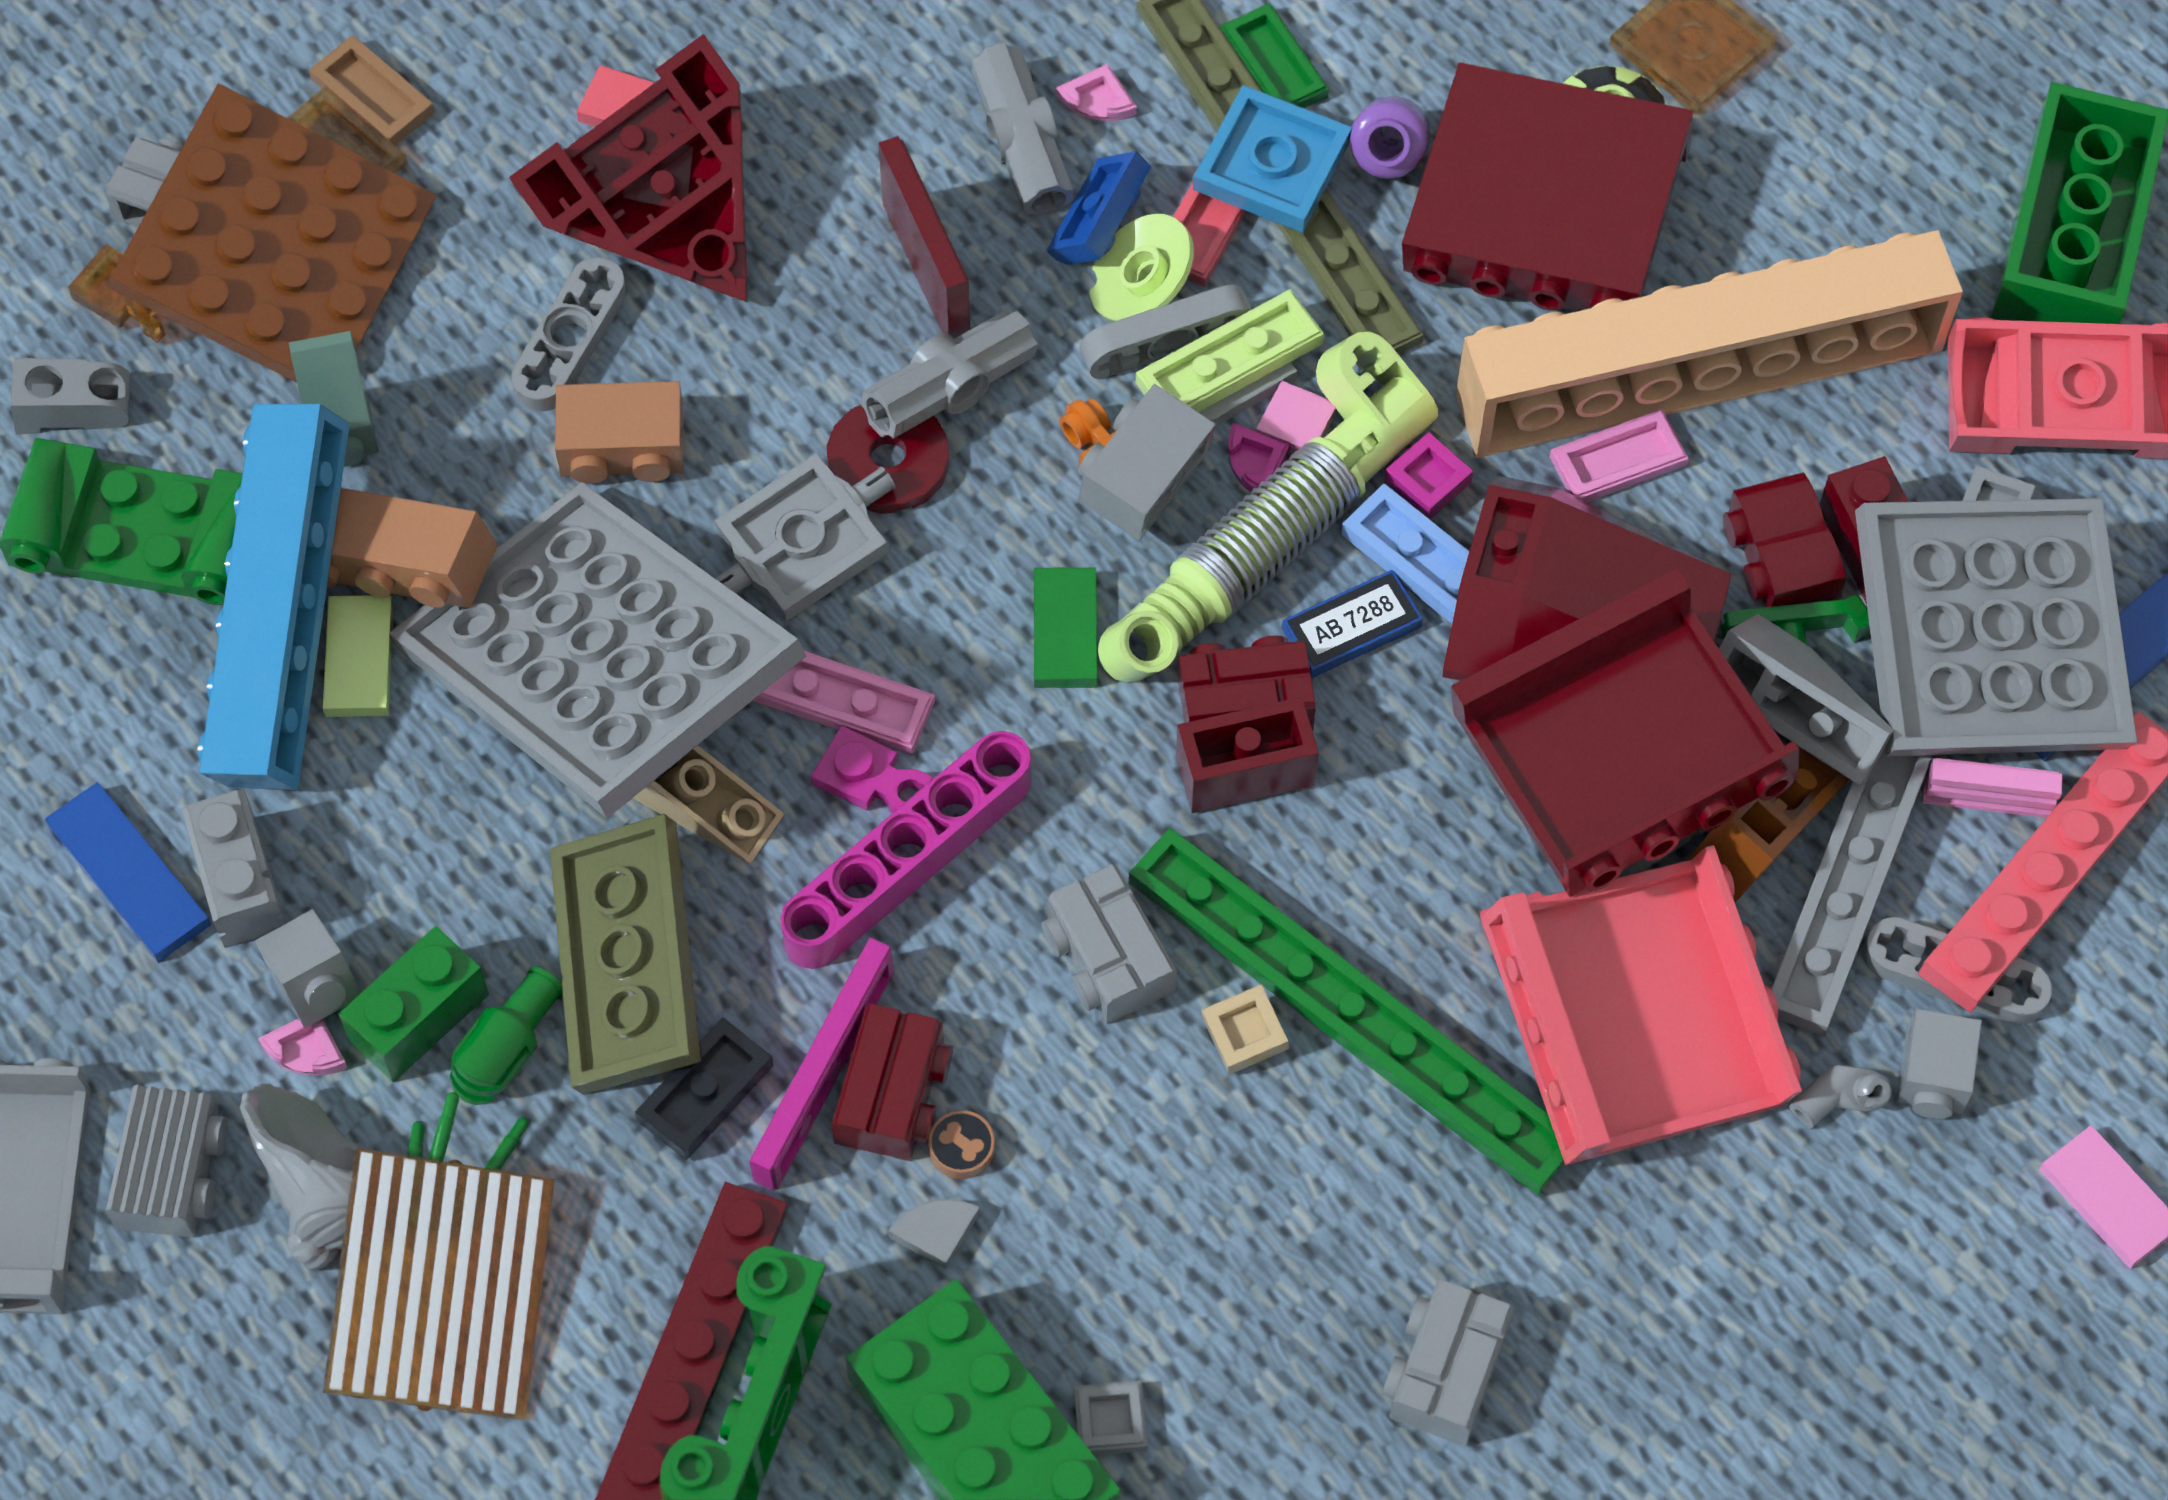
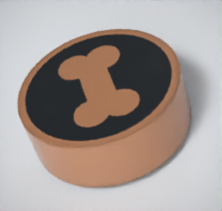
[928,1110,995,1180]

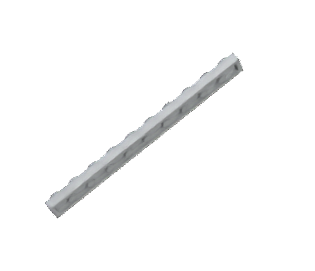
[1771,465,2036,1037]

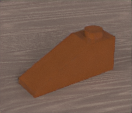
[1685,745,1850,903]

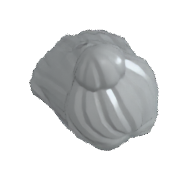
[240,1083,398,1270]

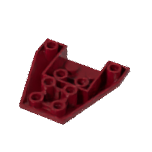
[1442,476,1731,681]

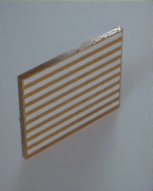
[322,1148,555,1420]

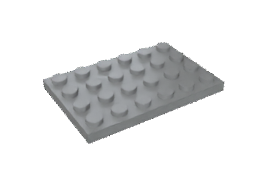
[389,482,806,818]

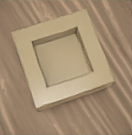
[1201,984,1289,1075]

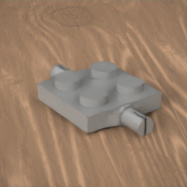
[714,453,896,621]

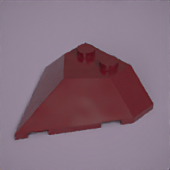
[509,34,748,303]

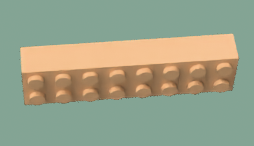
[1455,230,1963,458]

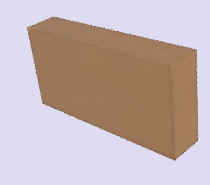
[309,35,435,149]

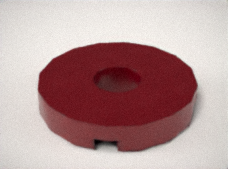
[827,405,950,514]

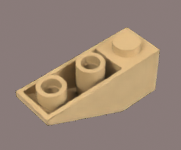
[633,745,785,864]

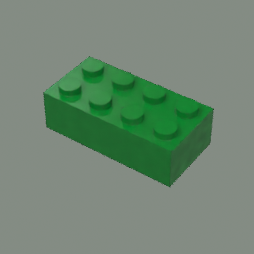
[1990,81,2168,324]
[845,1279,1121,1500]

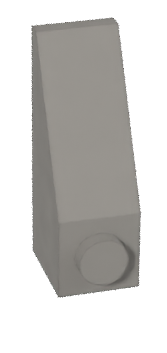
[1719,614,1894,786]

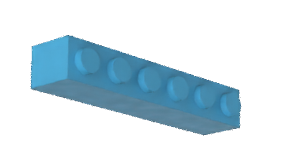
[198,404,350,790]

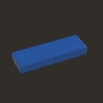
[45,782,211,963]

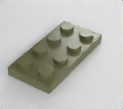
[550,813,701,1095]

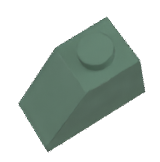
[288,331,379,467]

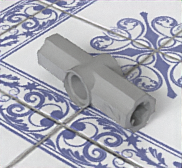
[971,42,1073,217]
[861,310,1038,438]

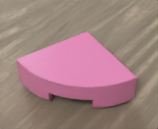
[1056,63,1137,121]
[258,1019,348,1076]

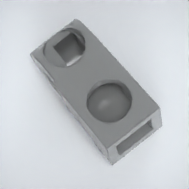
[11,358,131,435]

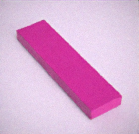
[749,938,894,1190]

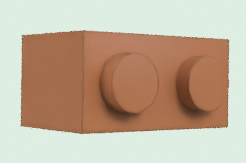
[555,381,684,484]

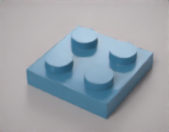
[1193,85,1352,233]

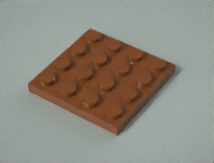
[108,83,437,383]

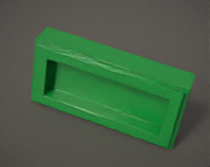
[1219,3,1329,108]
[1034,567,1097,688]

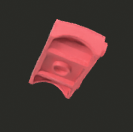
[1948,317,2168,459]

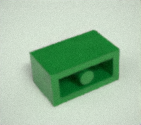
[339,926,489,1083]

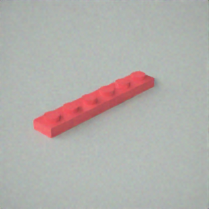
[1918,711,2168,1013]

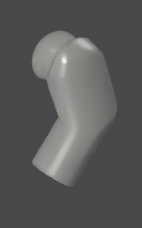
[1789,1065,1892,1129]

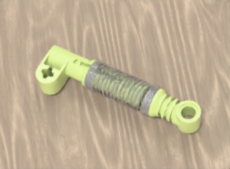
[1098,331,1438,683]

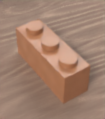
[327,488,498,608]

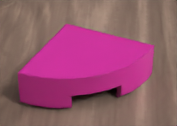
[1228,423,1290,496]

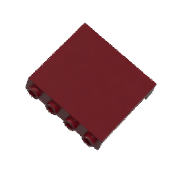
[1402,62,1693,311]
[1451,568,1799,897]

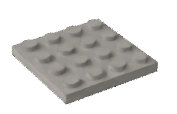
[1855,498,2137,757]

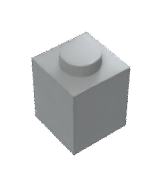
[255,909,361,1028]
[1897,1008,1982,1119]

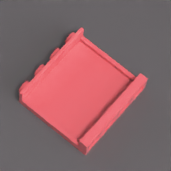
[1481,845,1802,1166]

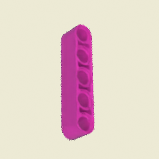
[780,731,1031,969]

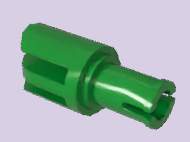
[450,966,563,1105]

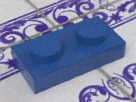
[1046,151,1152,265]

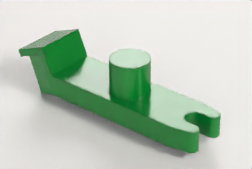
[1720,594,1871,645]

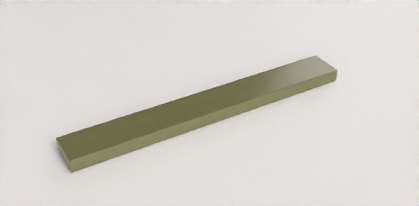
[1136,0,1424,354]

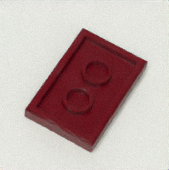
[878,136,971,339]

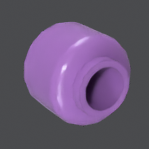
[1349,95,1431,179]

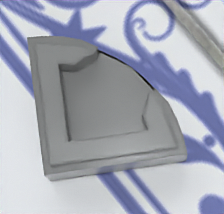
[888,1199,980,1269]

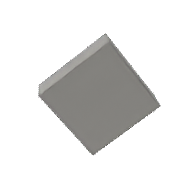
[1074,1381,1148,1455]

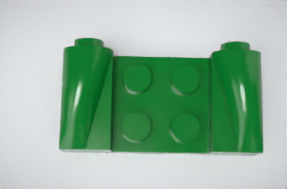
[0,438,243,605]
[660,1246,832,1500]

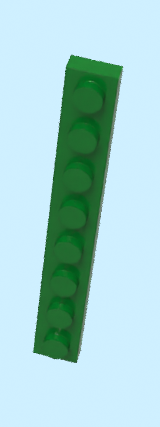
[1128,828,1565,1196]

